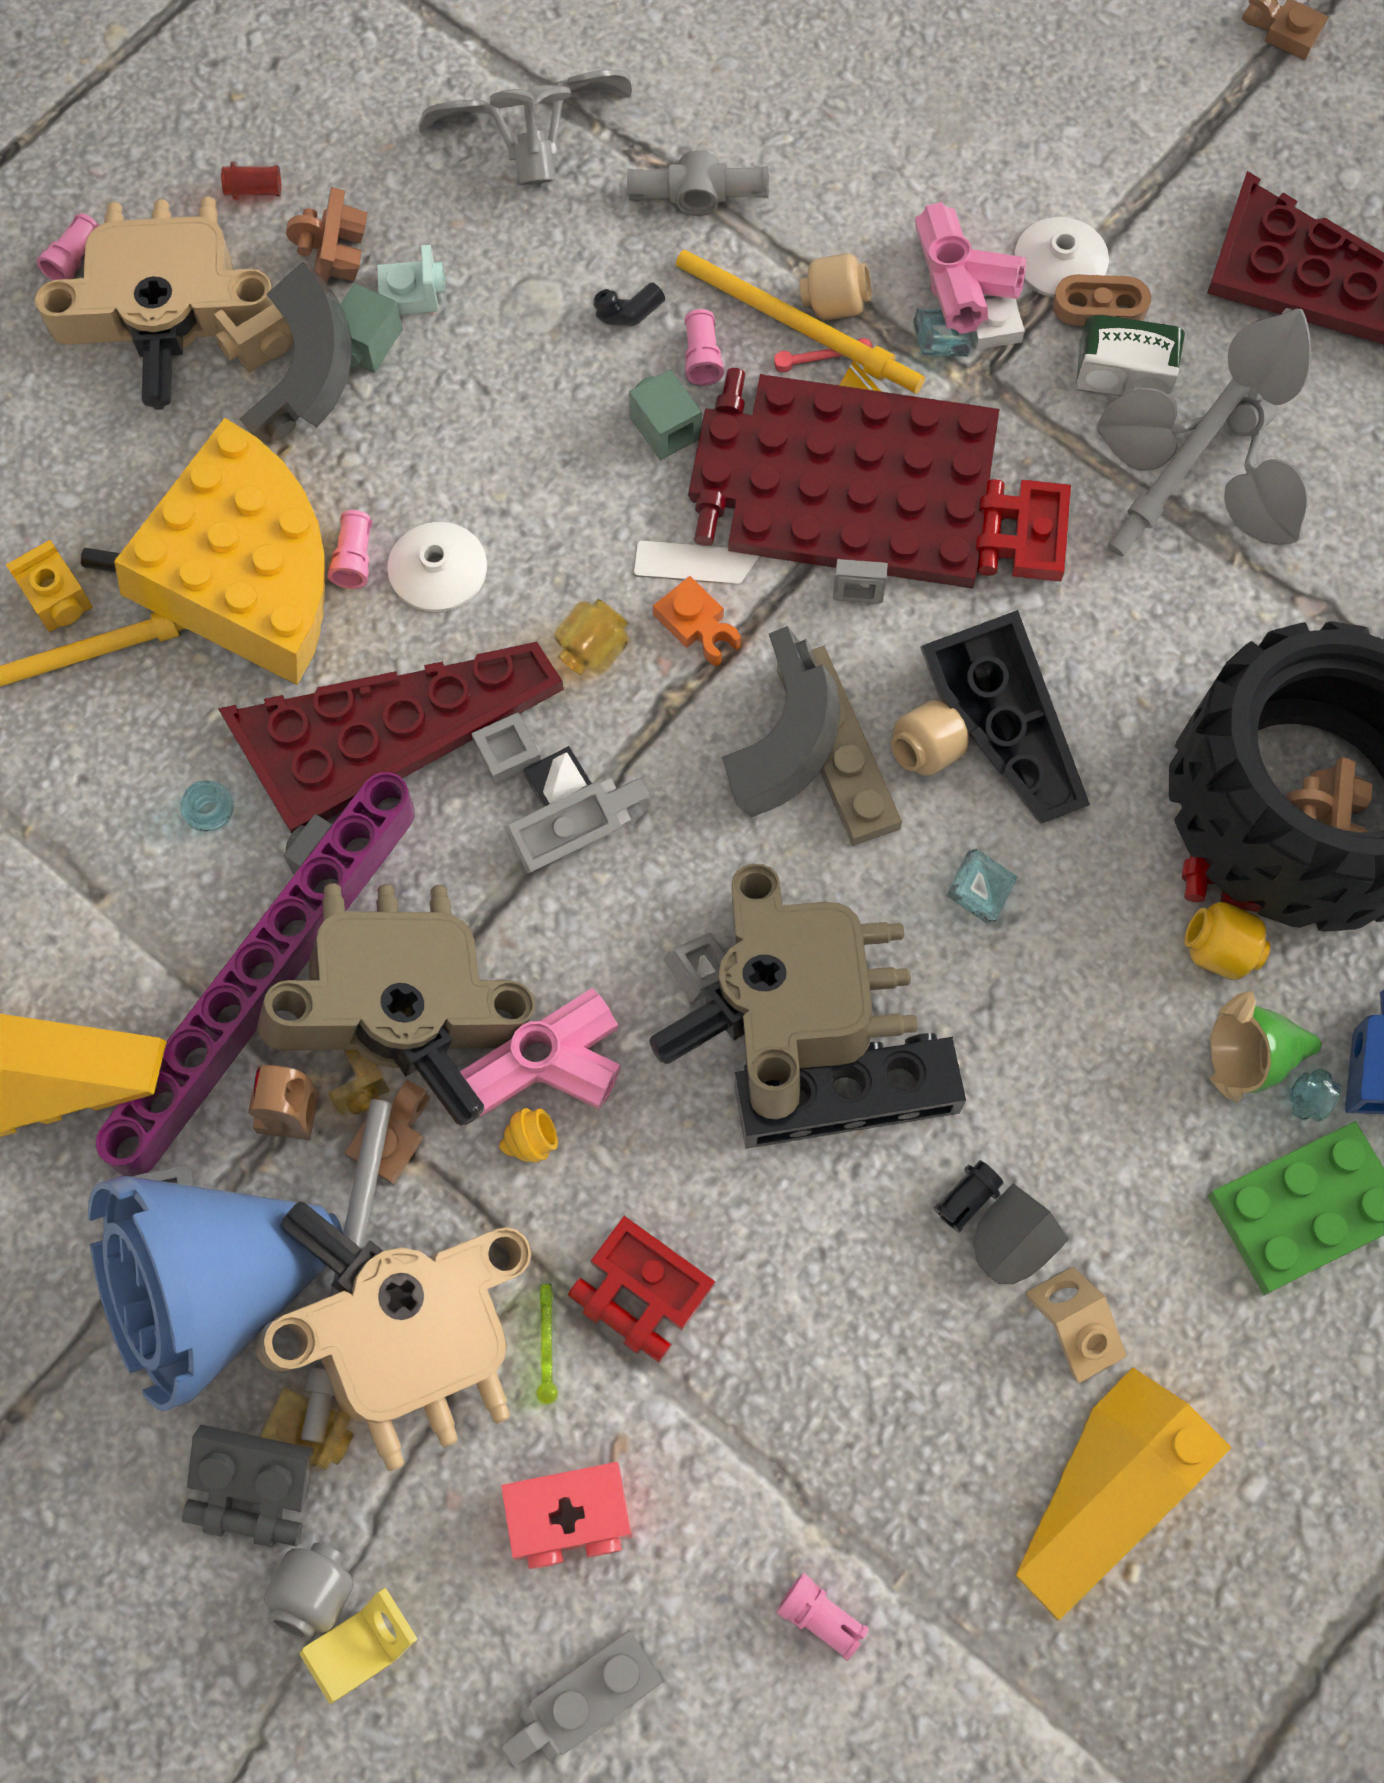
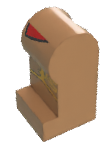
[248,1065,319,1140]

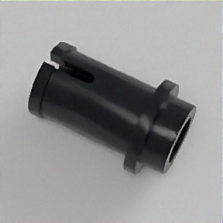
[933,1160,1004,1233]

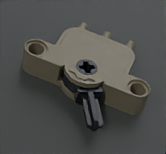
[649,863,918,1119]
[257,883,535,1126]

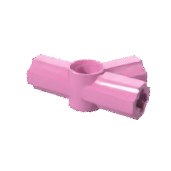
[915,202,1026,334]
[460,988,621,1118]

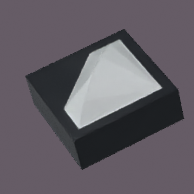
[524,746,592,807]

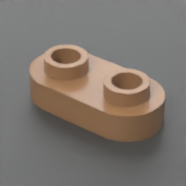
[1052,274,1151,326]

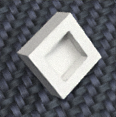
[971,295,1025,350]

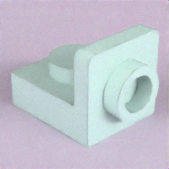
[377,245,446,315]

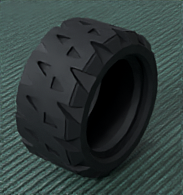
[1168,621,1384,932]

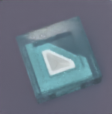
[913,309,972,357]
[946,849,1017,923]

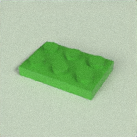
[1207,1121,1384,1296]

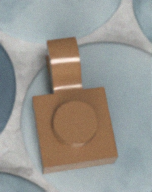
[1242,0,1329,60]
[344,1079,431,1185]

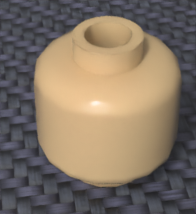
[800,253,872,321]
[891,699,969,776]

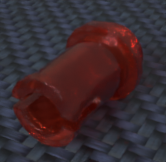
[221,161,282,200]

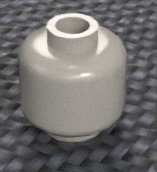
[264,1543,354,1640]

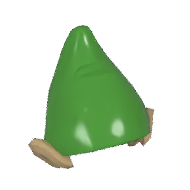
[1210,991,1322,1103]

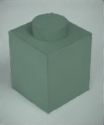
[341,283,403,373]
[629,369,702,461]

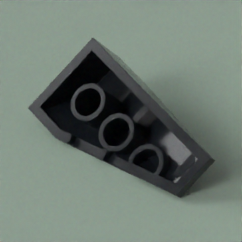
[920,610,1090,824]

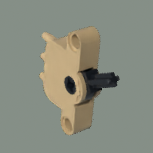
[255,1201,531,1471]

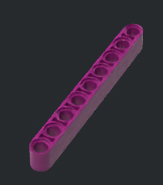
[95,772,415,1177]

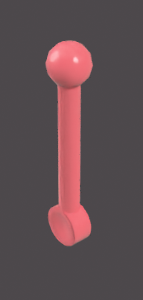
[774,338,873,372]

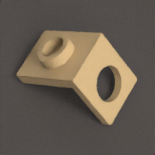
[1026,1267,1126,1383]

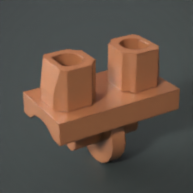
[286,187,368,284]

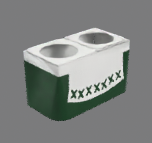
[1076,315,1185,395]

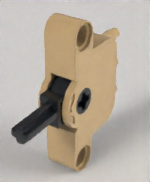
[35,196,273,410]

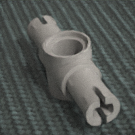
[627,150,769,216]

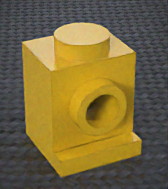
[6,540,93,633]

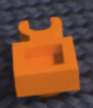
[653,576,741,666]

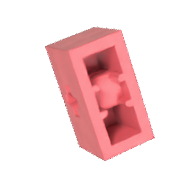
[501,1462,632,1569]

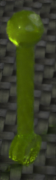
[536,1284,558,1405]

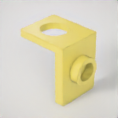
[299,1588,417,1704]

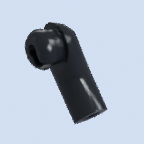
[593,282,665,326]

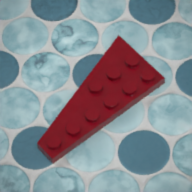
[1207,171,1384,344]
[218,642,564,834]

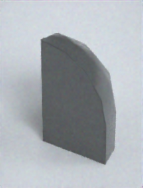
[973,1183,1069,1284]

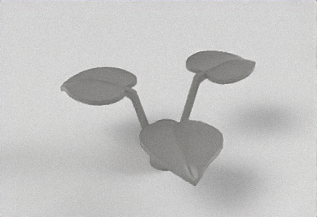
[418,70,632,185]
[1099,309,1311,544]

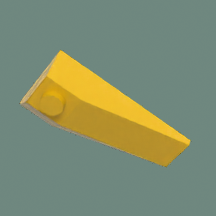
[0,1014,167,1137]
[1015,1367,1232,1621]

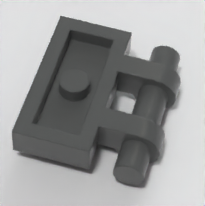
[182,1425,314,1548]

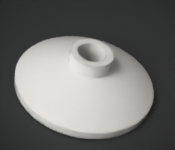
[1014,217,1109,298]
[387,522,487,613]

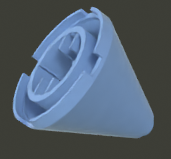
[88,1176,343,1411]

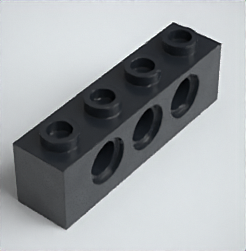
[734,1033,966,1149]

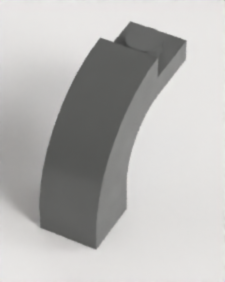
[239,262,352,444]
[722,626,840,818]

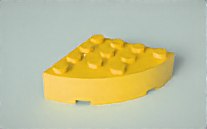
[114,418,325,685]

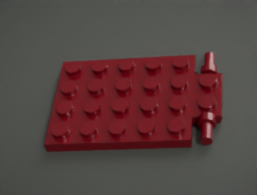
[688,368,1000,589]

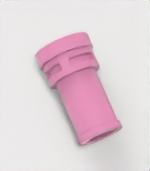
[36,213,99,281]
[684,309,724,386]
[327,510,373,589]
[776,1573,869,1661]

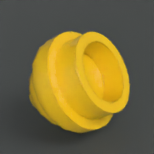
[499,1108,558,1163]

